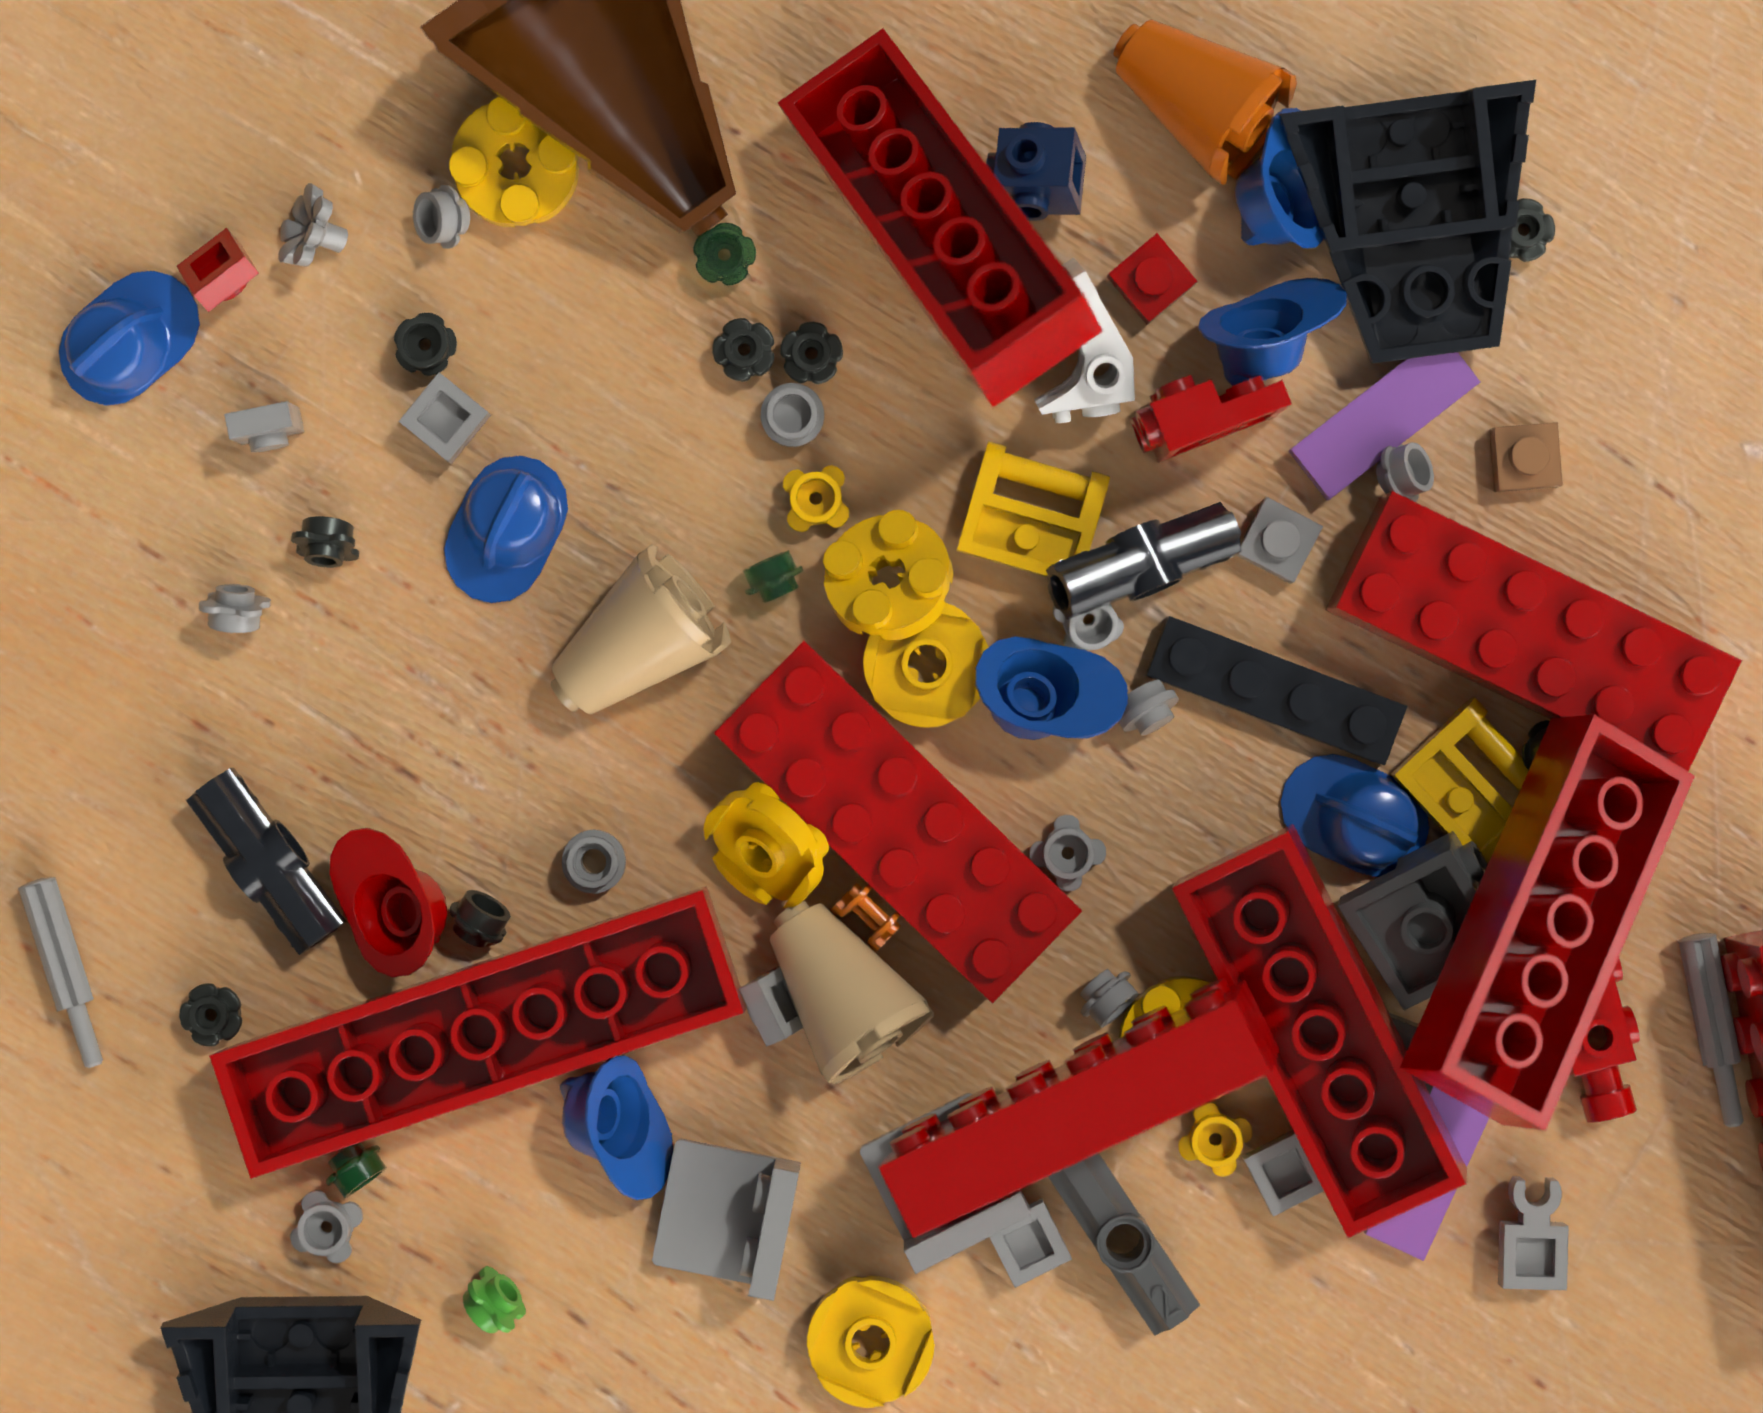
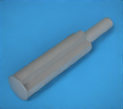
[18,877,103,1068]
[1678,933,1744,1127]

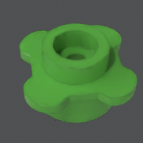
[463,1266,526,1333]

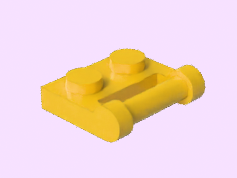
[956,441,1110,578]
[1390,697,1529,863]

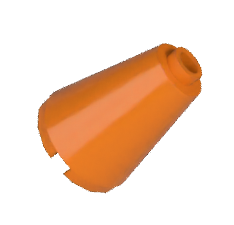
[1113,19,1297,185]

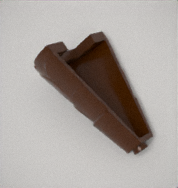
[420,0,736,236]

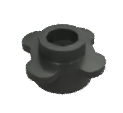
[291,516,359,568]

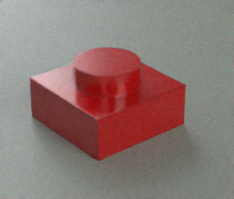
[176,227,259,312]
[1107,233,1198,325]

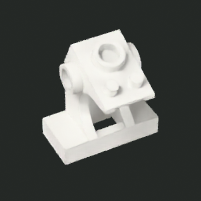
[1034,258,1135,423]

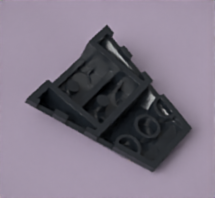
[1278,79,1537,363]
[160,1296,421,1413]

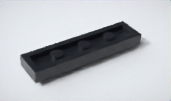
[1145,616,1408,766]

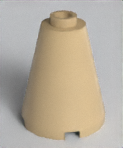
[551,545,731,714]
[770,901,934,1084]

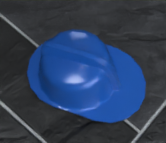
[1235,108,1324,248]
[59,270,200,406]
[1198,278,1347,386]
[444,455,568,603]
[975,636,1128,740]
[1280,754,1429,877]
[560,1055,673,1200]

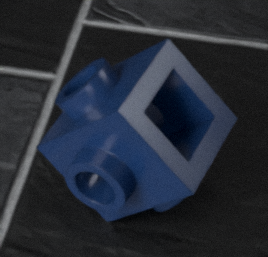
[986,122,1086,221]

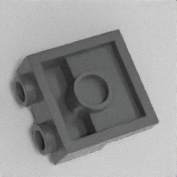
[1338,831,1488,1010]

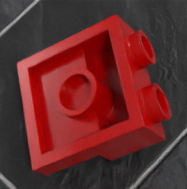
[1130,375,1292,463]

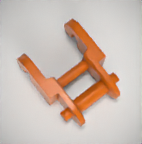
[829,883,901,953]

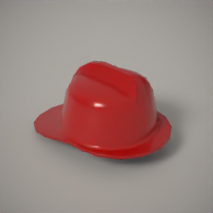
[329,828,448,977]

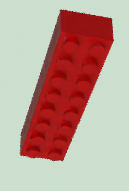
[209,886,747,1179]

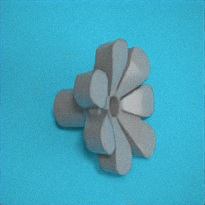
[278,183,348,267]

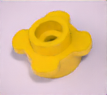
[783,465,849,532]
[1178,1102,1252,1177]

